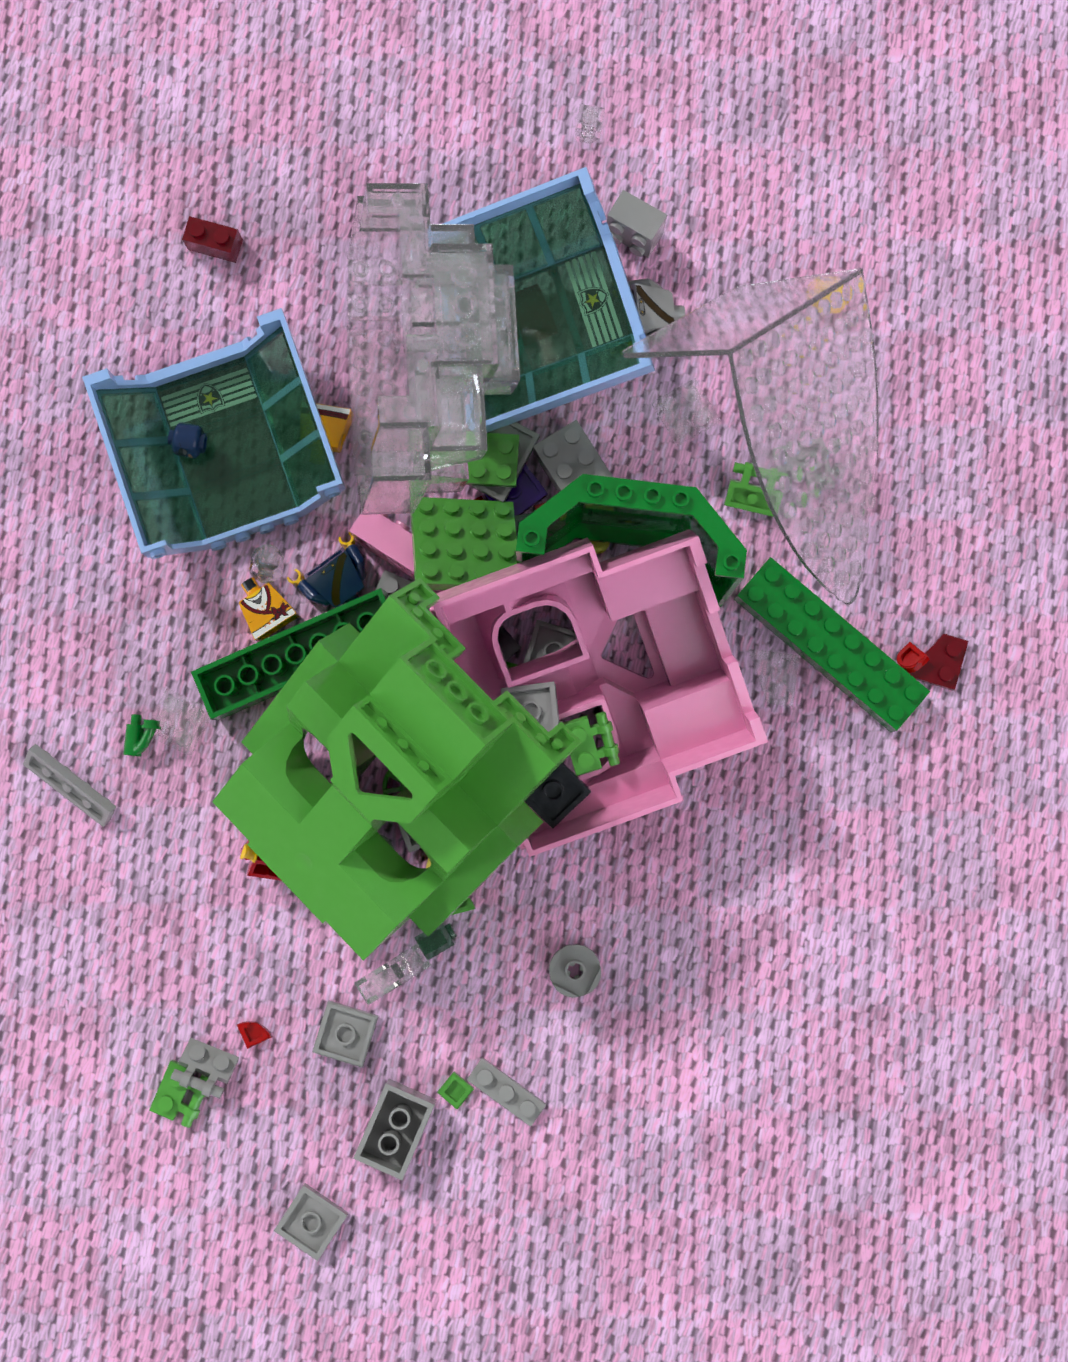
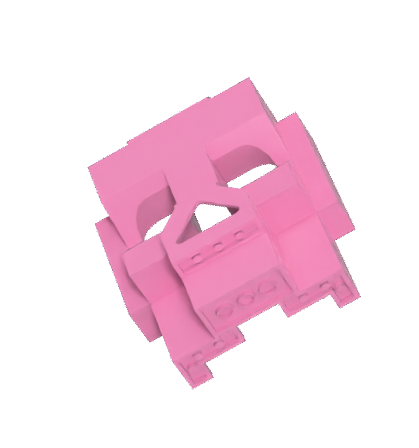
[429,529,768,857]

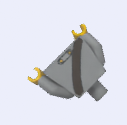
[612,278,685,358]

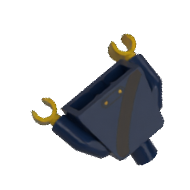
[287,532,366,608]

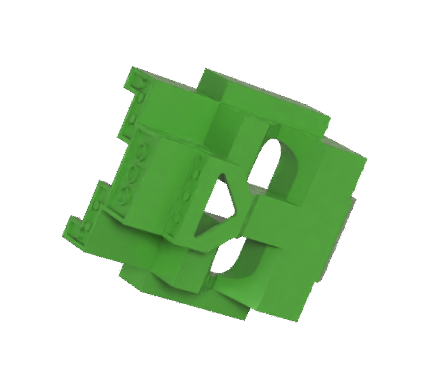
[212,578,581,961]

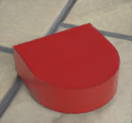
[896,642,930,673]

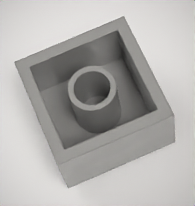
[607,190,667,258]

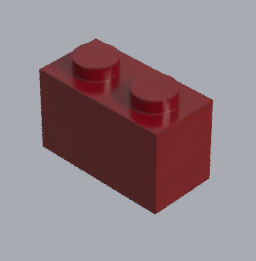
[182,216,243,263]

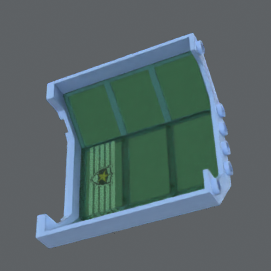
[409,167,655,436]
[82,308,346,559]

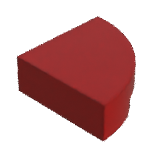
[237,1021,272,1049]

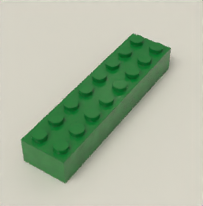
[734,557,930,732]
[191,588,388,721]

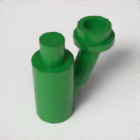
[123,714,161,757]

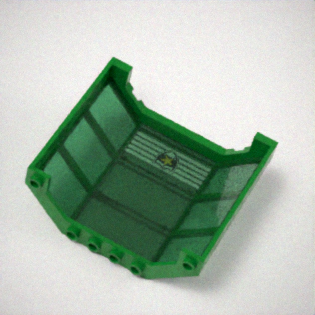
[516,474,747,607]

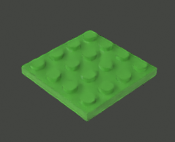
[410,496,517,590]

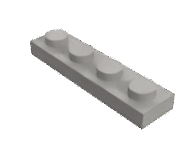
[23,744,116,827]

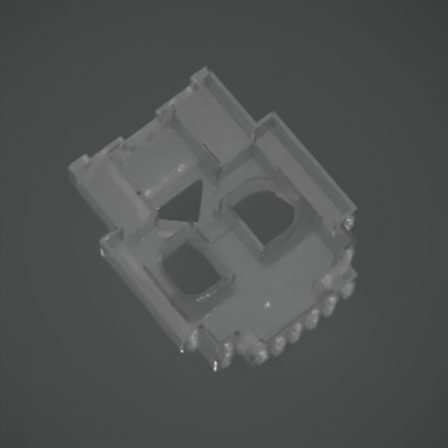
[346,183,520,515]

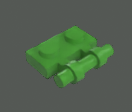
[724,462,785,517]
[563,712,620,776]
[149,1060,209,1128]

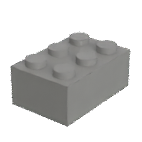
[533,420,613,516]
[353,1079,437,1180]

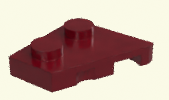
[909,634,969,691]

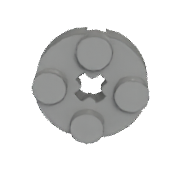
[549,944,601,998]

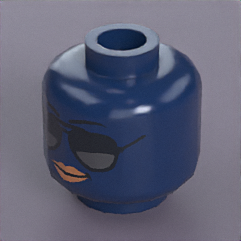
[168,422,208,458]

